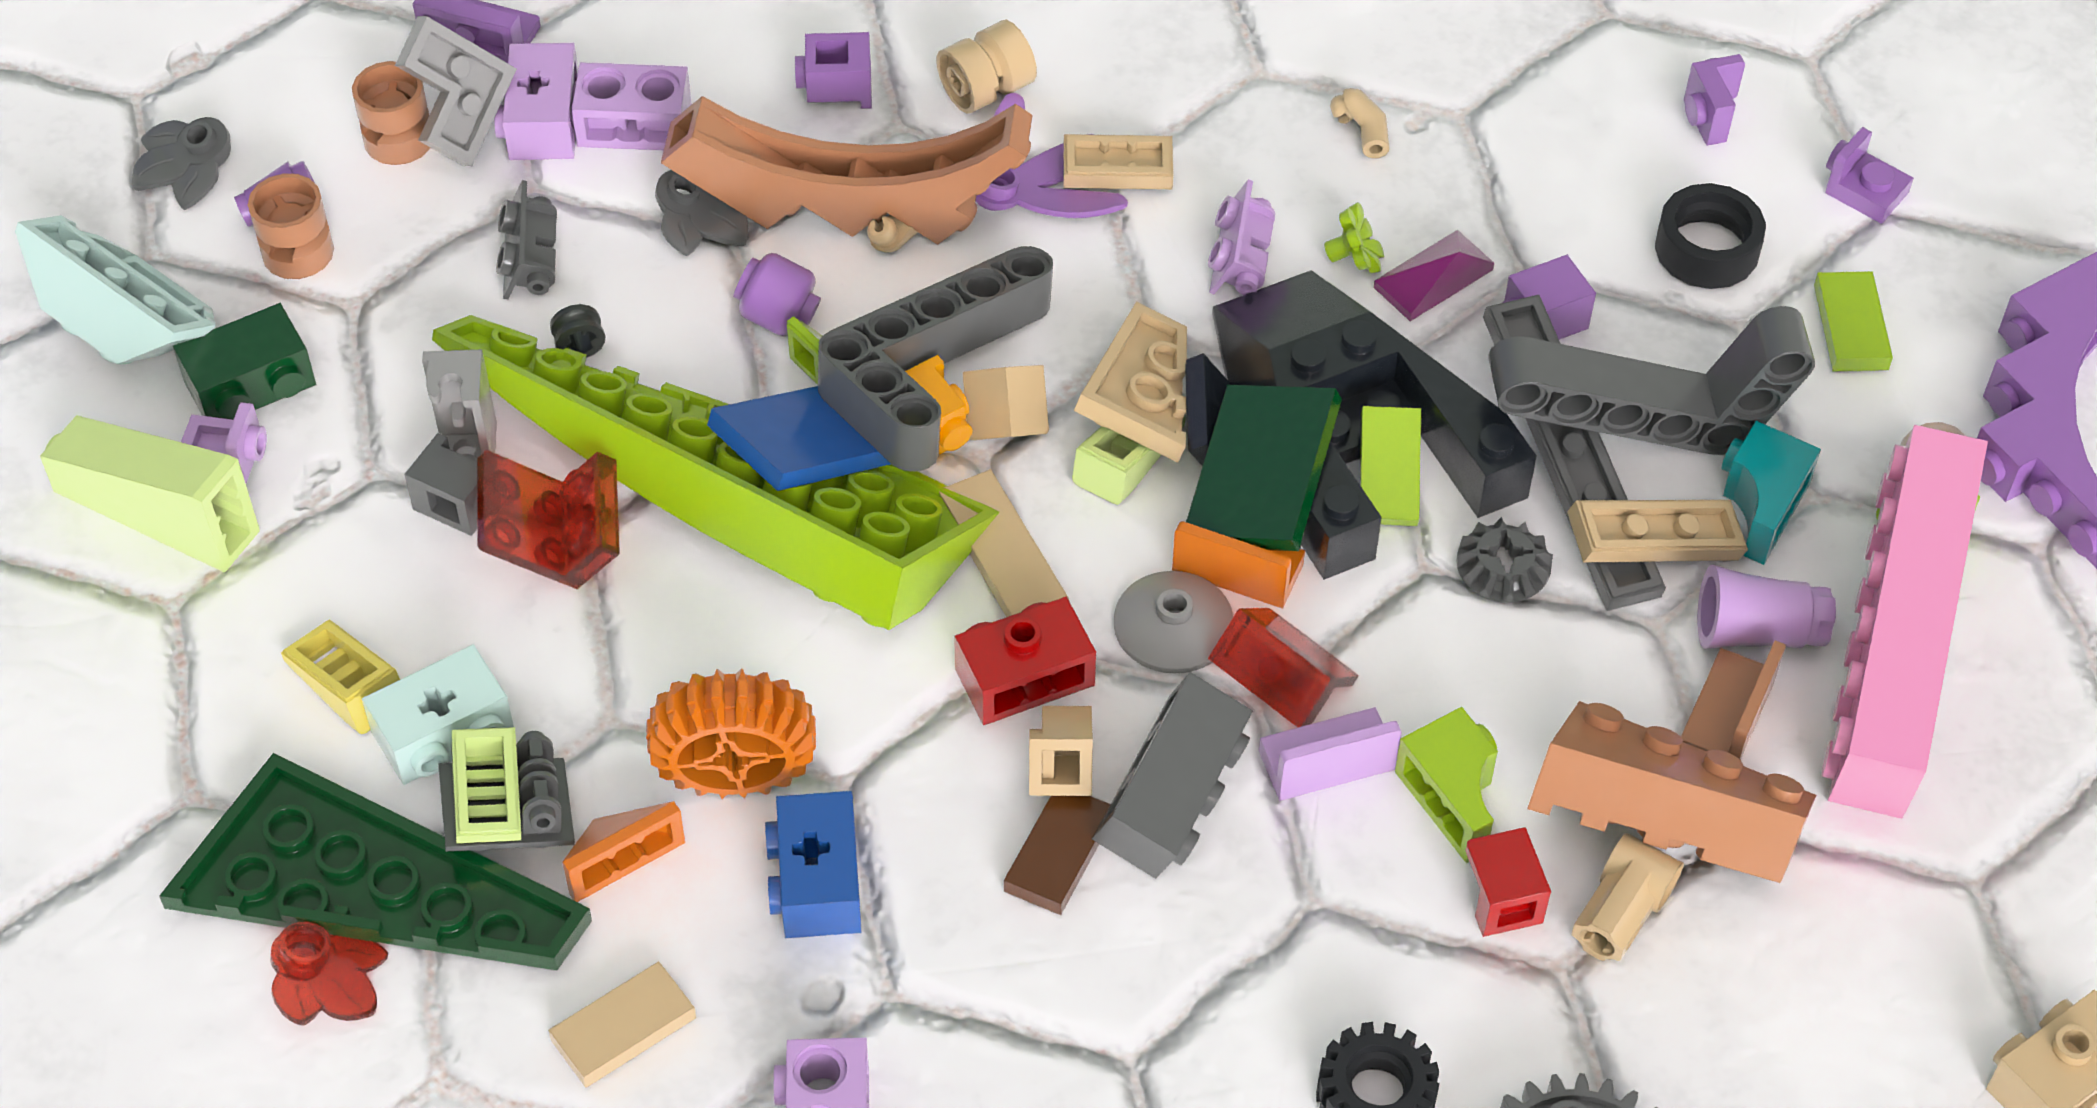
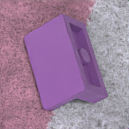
[413,0,541,63]

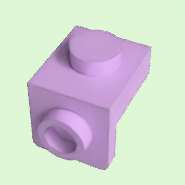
[181,402,267,483]

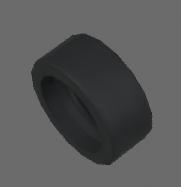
[1654,183,1766,289]

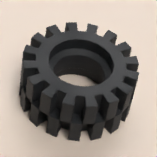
[1316,1021,1440,1108]

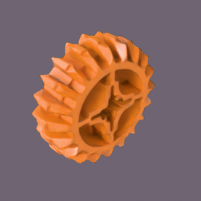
[646,668,816,799]

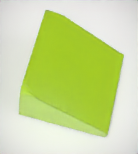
[787,316,823,385]

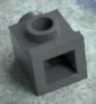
[404,433,504,536]

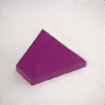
[1373,230,1494,322]

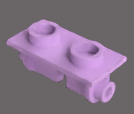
[1208,179,1275,295]

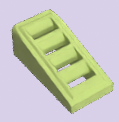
[1072,416,1186,505]
[452,727,521,843]

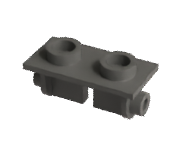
[496,180,557,300]

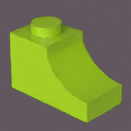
[1395,706,1498,863]

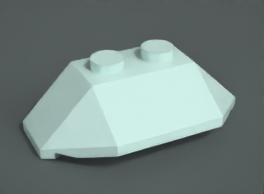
[15,215,216,365]

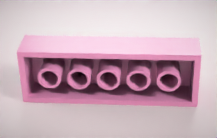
[1822,425,1988,819]

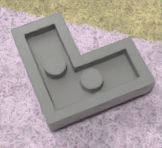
[395,16,517,166]

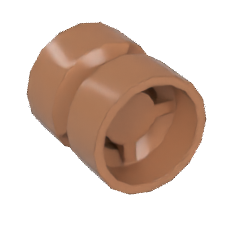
[352,61,430,165]
[247,173,334,279]

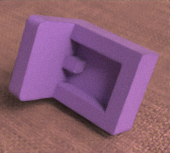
[1683,54,1745,146]

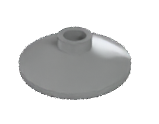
[1114,571,1234,673]

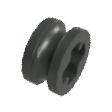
[550,304,606,358]

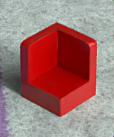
[1465,827,1551,937]

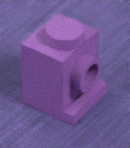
[795,32,872,109]

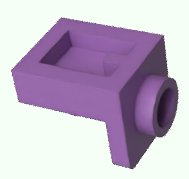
[1825,127,1914,224]

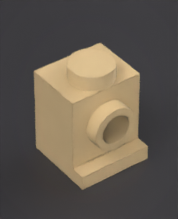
[1029,706,1093,796]

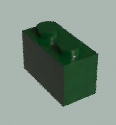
[173,302,317,420]

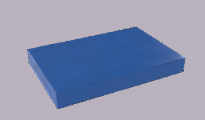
[707,386,891,491]

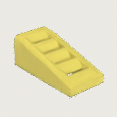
[280,619,400,734]

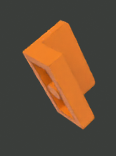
[1172,521,1305,609]

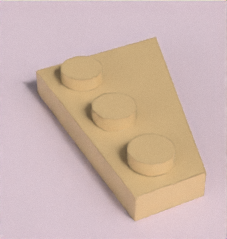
[1074,301,1187,463]

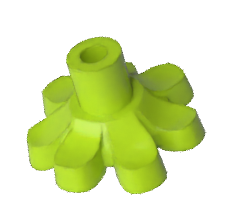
[1324,202,1384,273]

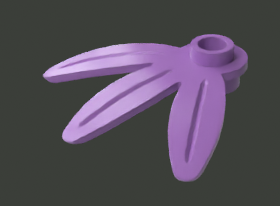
[975,93,1128,218]

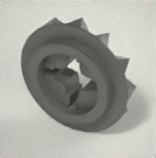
[1456,517,1553,602]

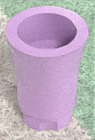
[1697,565,1836,649]

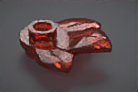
[270,922,389,1026]

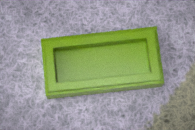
[1814,271,1893,372]
[1359,406,1421,526]

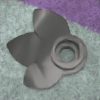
[132,117,231,210]
[655,170,748,256]

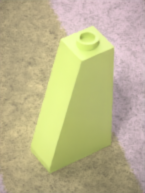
[40,415,260,573]

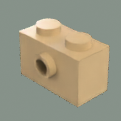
[1986,989,2097,1108]

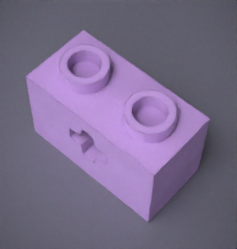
[494,43,578,160]

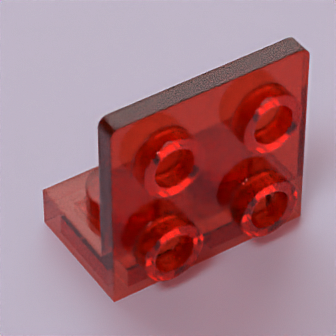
[477,450,620,589]

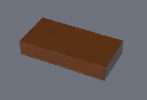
[1004,796,1110,915]

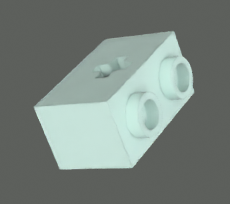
[361,644,514,785]

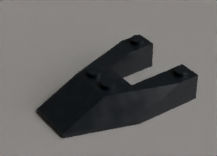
[1212,270,1537,580]

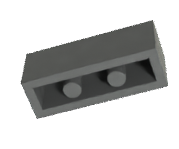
[1092,672,1253,879]

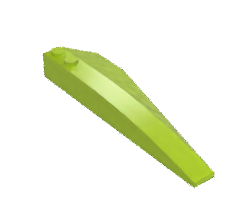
[432,315,999,630]

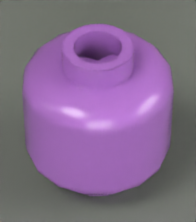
[733,253,821,336]

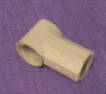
[1571,833,1684,961]

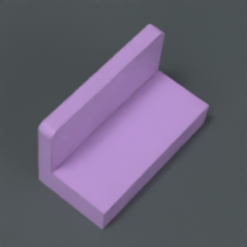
[1259,707,1402,801]

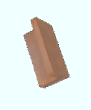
[1681,640,1787,760]

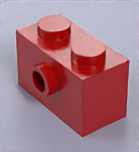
[954,596,1096,726]

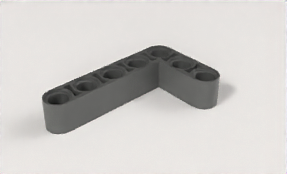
[818,246,1053,471]
[1488,306,1815,455]

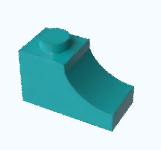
[1721,421,1821,565]

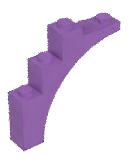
[1976,252,2097,569]

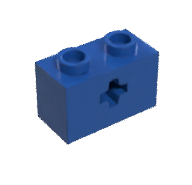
[765,791,862,939]

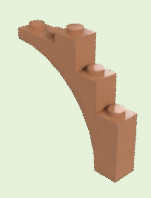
[661,96,1033,245]

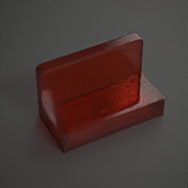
[1208,608,1359,728]

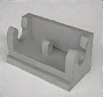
[422,349,497,473]

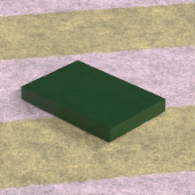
[1186,385,1342,551]

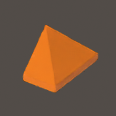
[562,801,685,902]

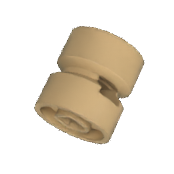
[936,19,1037,114]

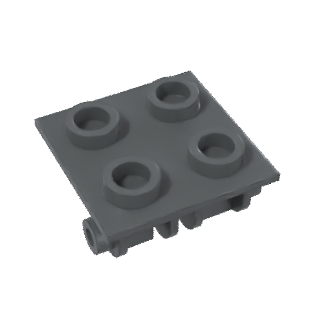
[438,731,575,852]

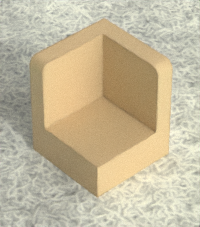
[963,365,1049,440]

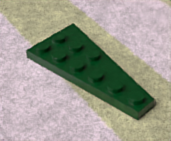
[159,753,592,971]

